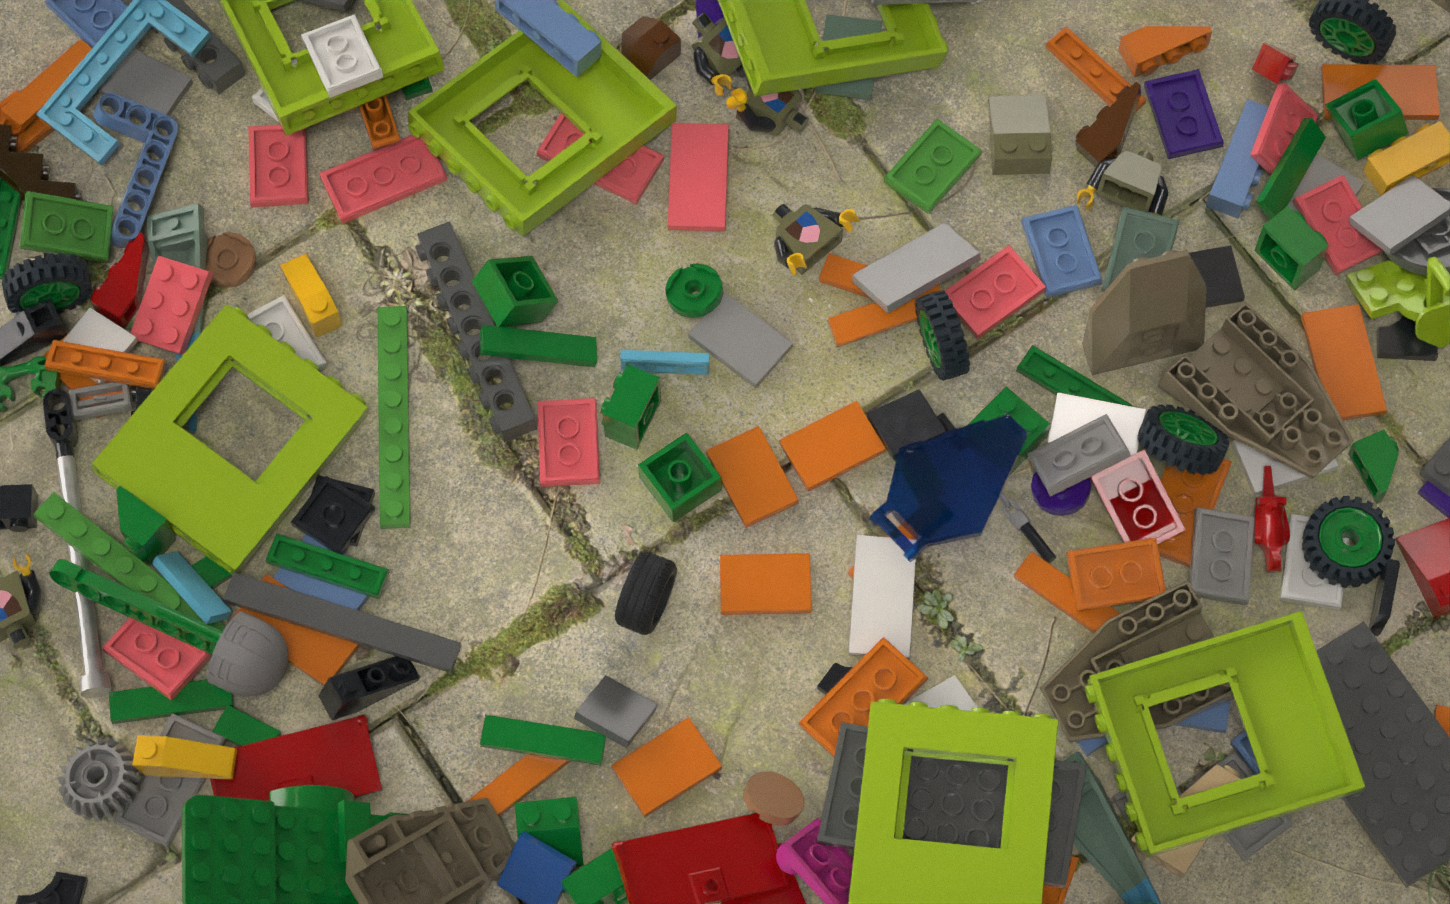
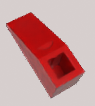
[1252,43,1299,84]
[91,233,149,329]

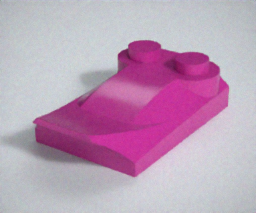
[776,818,853,904]

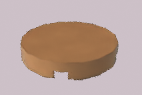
[205,232,257,288]
[743,772,804,825]

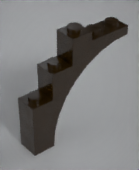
[0,124,82,257]

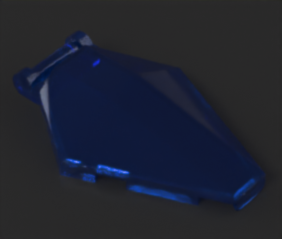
[869,414,1028,562]

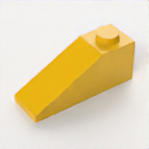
[280,253,342,338]
[132,735,237,779]

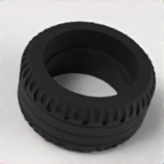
[615,552,677,635]

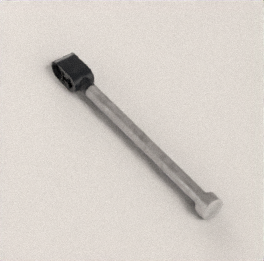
[43,389,111,698]

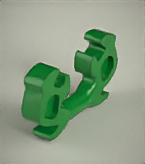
[0,356,61,412]

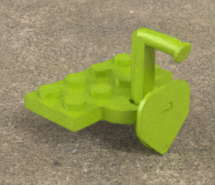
[1346,256,1450,348]

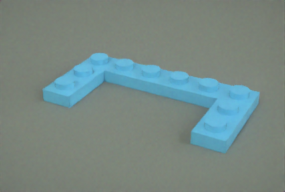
[36,0,212,166]

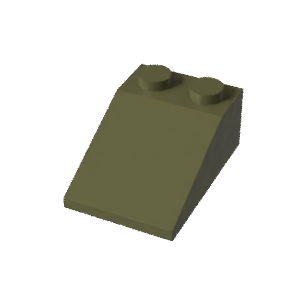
[988,95,1052,175]

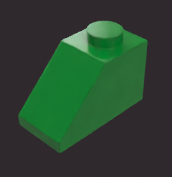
[1348,429,1399,504]

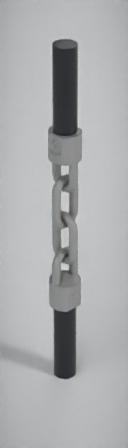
[937,413,1056,563]

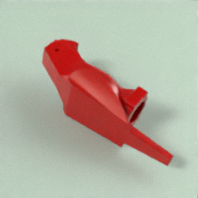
[1255,466,1290,573]

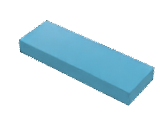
[620,350,709,375]
[152,551,232,624]

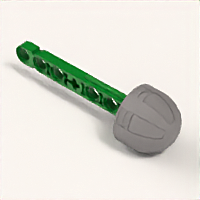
[49,559,288,696]

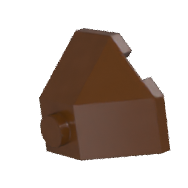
[621,16,681,80]

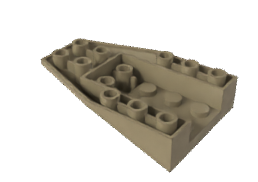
[1082,250,1206,375]
[1158,302,1354,479]
[1040,580,1234,742]

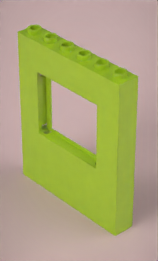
[218,0,445,136]
[408,0,677,237]
[718,0,948,96]
[91,304,368,575]
[1084,611,1365,858]
[848,699,1058,904]

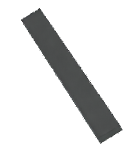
[223,572,462,673]

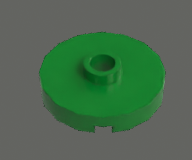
[665,263,724,318]

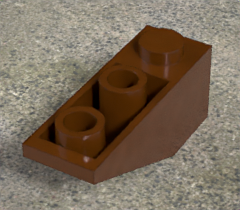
[1075,82,1141,167]

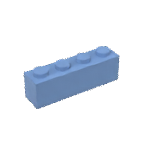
[495,0,601,77]
[1206,99,1269,219]

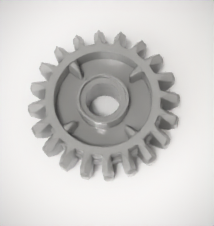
[58,738,142,821]

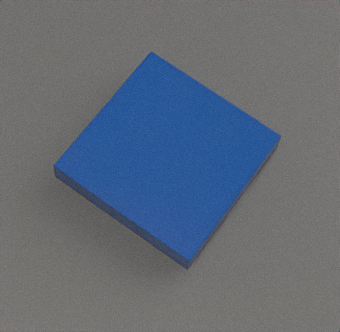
[497,831,577,904]

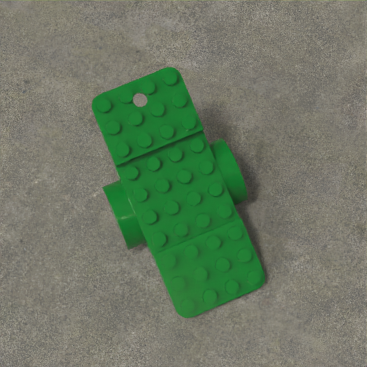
[182,785,477,904]

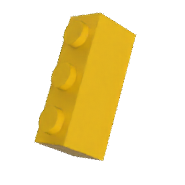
[1363,121,1450,196]

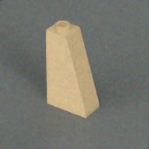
[1130,764,1240,879]

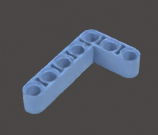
[93,93,178,248]

